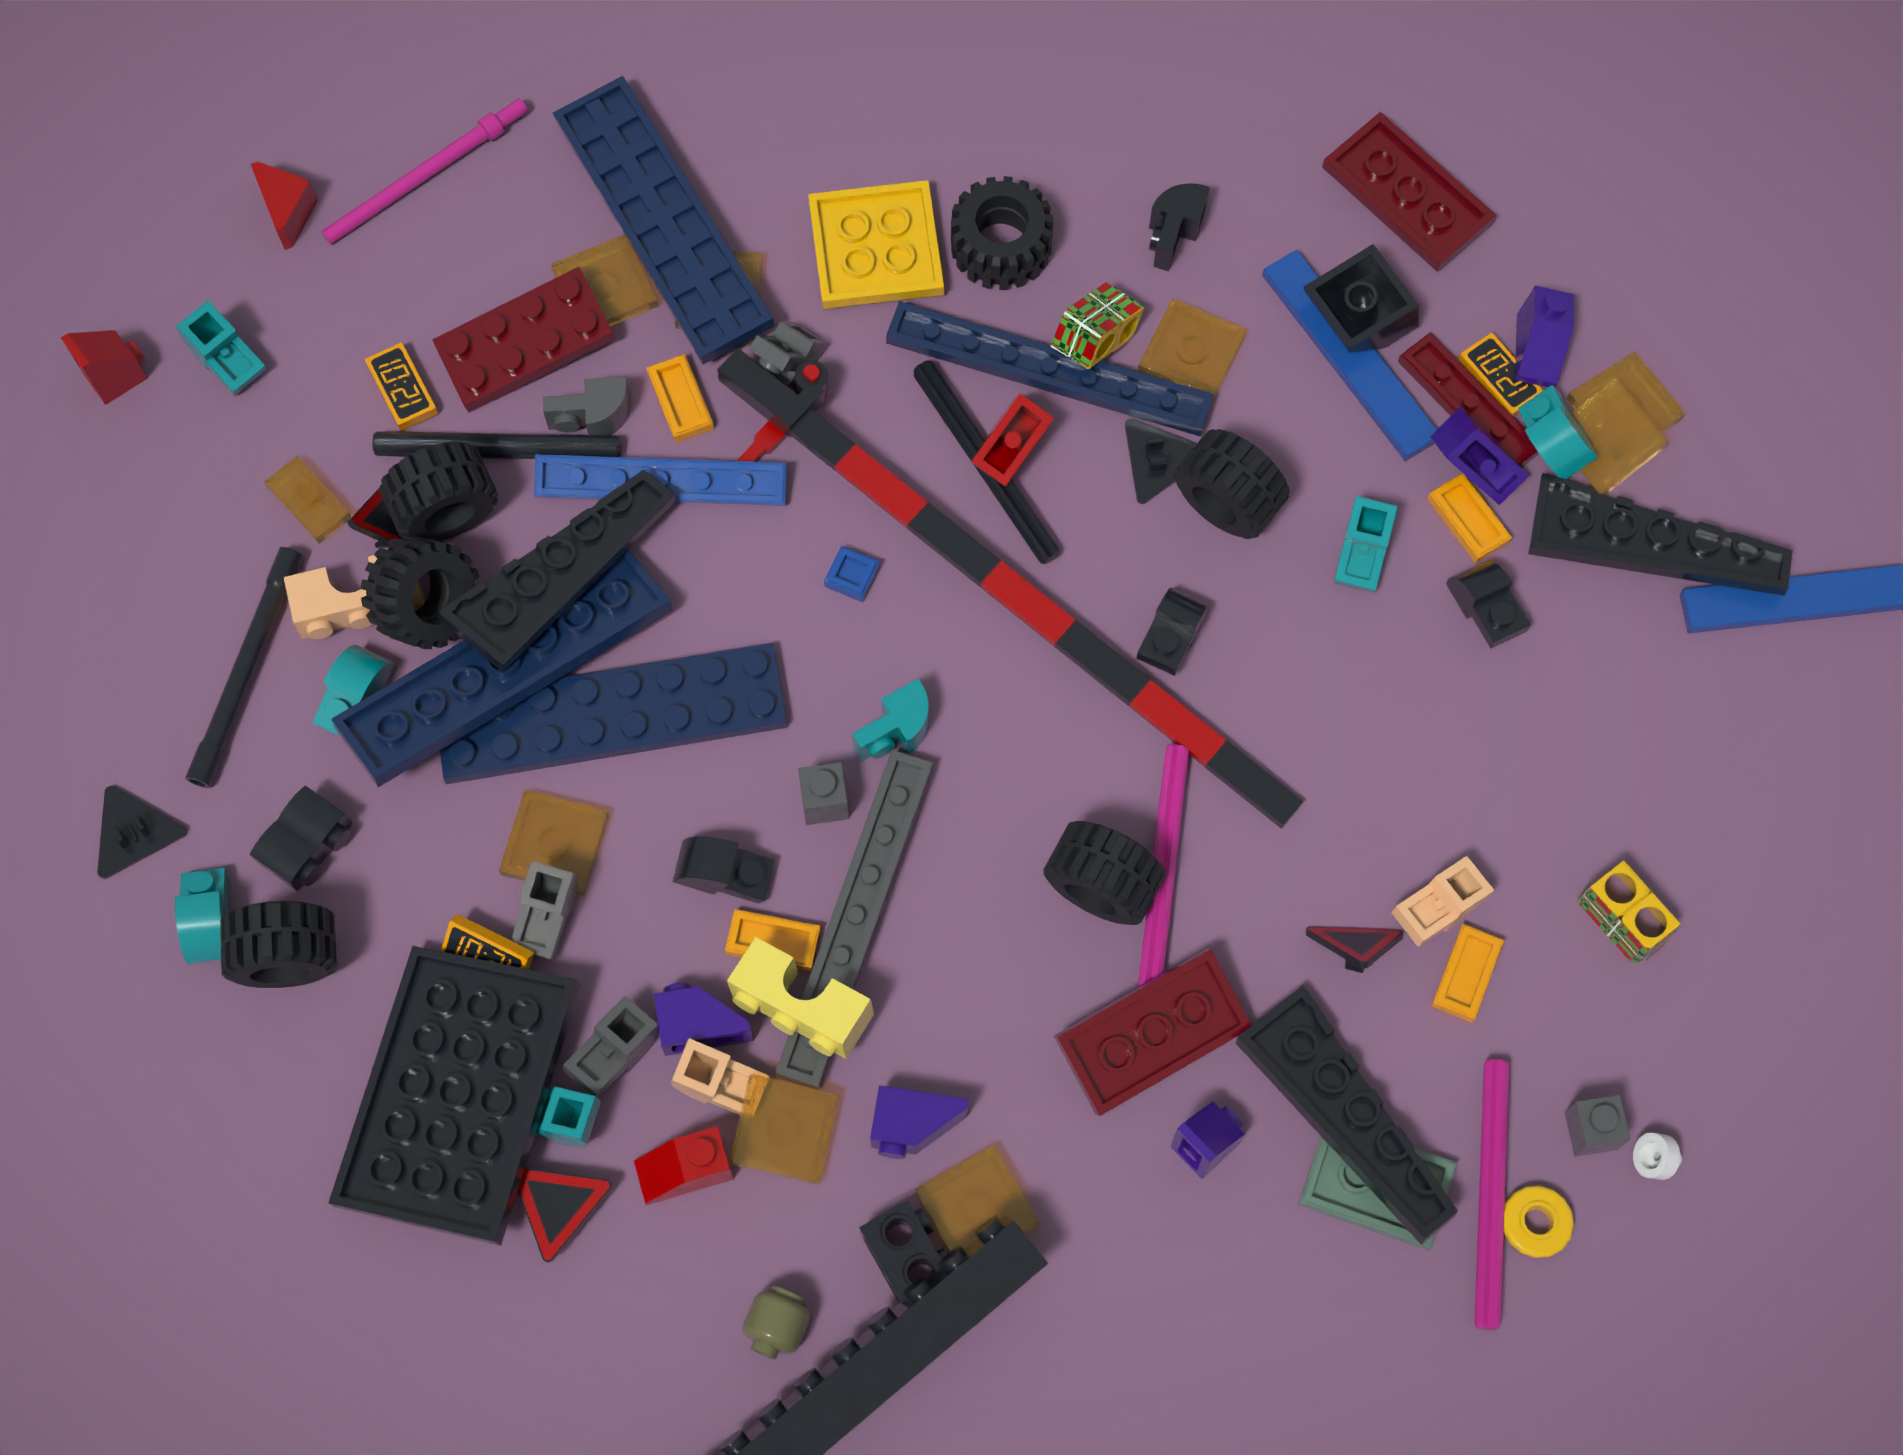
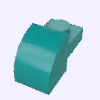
[176,300,266,396]
[1518,385,1598,479]
[1333,496,1398,593]
[313,645,395,736]
[852,678,929,761]
[175,867,229,964]
[535,1086,601,1148]

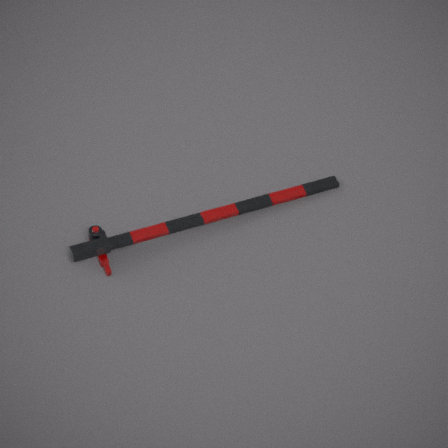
[717,348,1303,829]

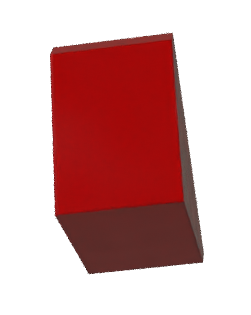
[250,161,318,250]

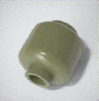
[742,1286,811,1360]

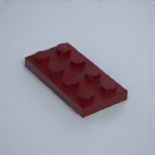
[1322,112,1496,272]
[432,266,616,413]
[1054,948,1252,1116]

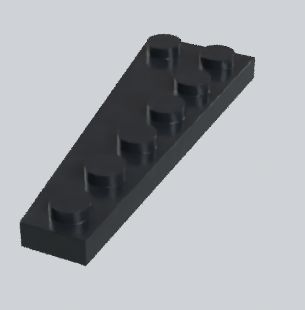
[439,470,676,672]
[1528,473,1793,596]
[1236,986,1458,1245]

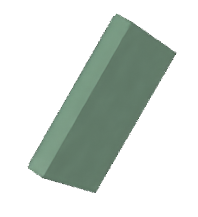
[1298,1136,1457,1251]

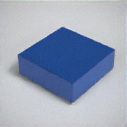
[824,545,880,602]

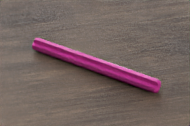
[1138,744,1189,987]
[1474,1059,1509,1330]

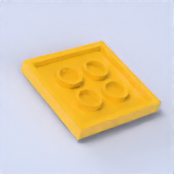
[808,180,944,309]

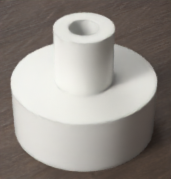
[1633,1133,1682,1180]

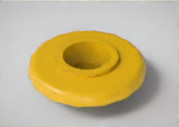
[1504,1185,1574,1258]

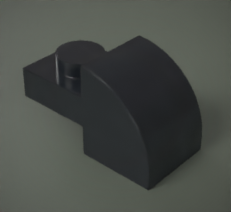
[1149,183,1210,271]
[1446,560,1531,649]
[1136,587,1210,676]
[672,836,774,904]

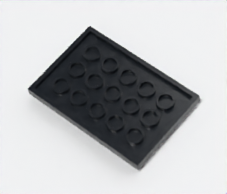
[328,946,581,1246]

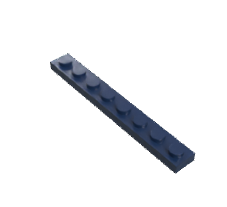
[886,301,1214,437]

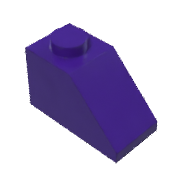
[1515,285,1574,387]
[1430,407,1529,505]
[654,983,753,1056]
[870,1085,969,1159]
[1171,1101,1245,1179]

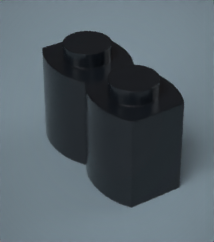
[250,785,352,892]

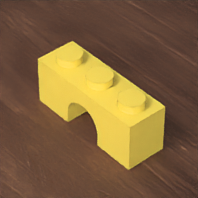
[727,937,874,1059]

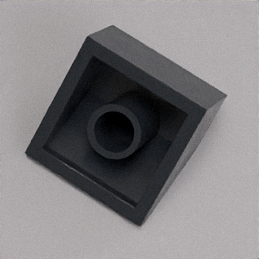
[1303,244,1419,353]

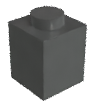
[798,762,849,825]
[1565,1095,1631,1157]

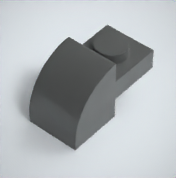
[749,321,827,386]
[543,376,630,436]
[511,860,578,960]
[563,996,658,1098]

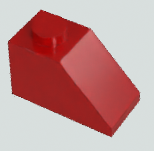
[61,330,148,405]
[971,393,1054,487]
[634,1126,734,1205]

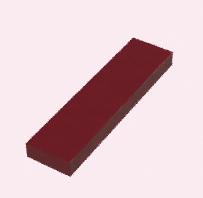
[1398,332,1539,467]

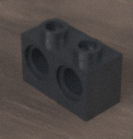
[859,1200,947,1303]

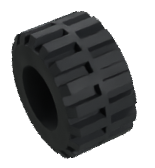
[951,176,1053,290]
[1174,429,1290,539]
[379,441,498,541]
[361,535,480,649]
[1043,821,1166,925]
[220,901,337,988]

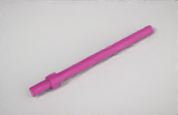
[321,98,528,245]

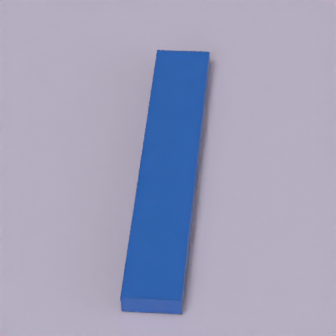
[1262,249,1437,462]
[534,454,787,506]
[1679,565,1903,634]

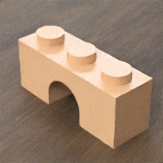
[284,555,426,639]

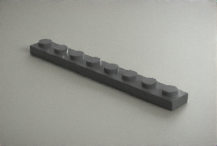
[775,750,933,1091]

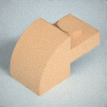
[1391,856,1495,947]
[670,1038,769,1119]

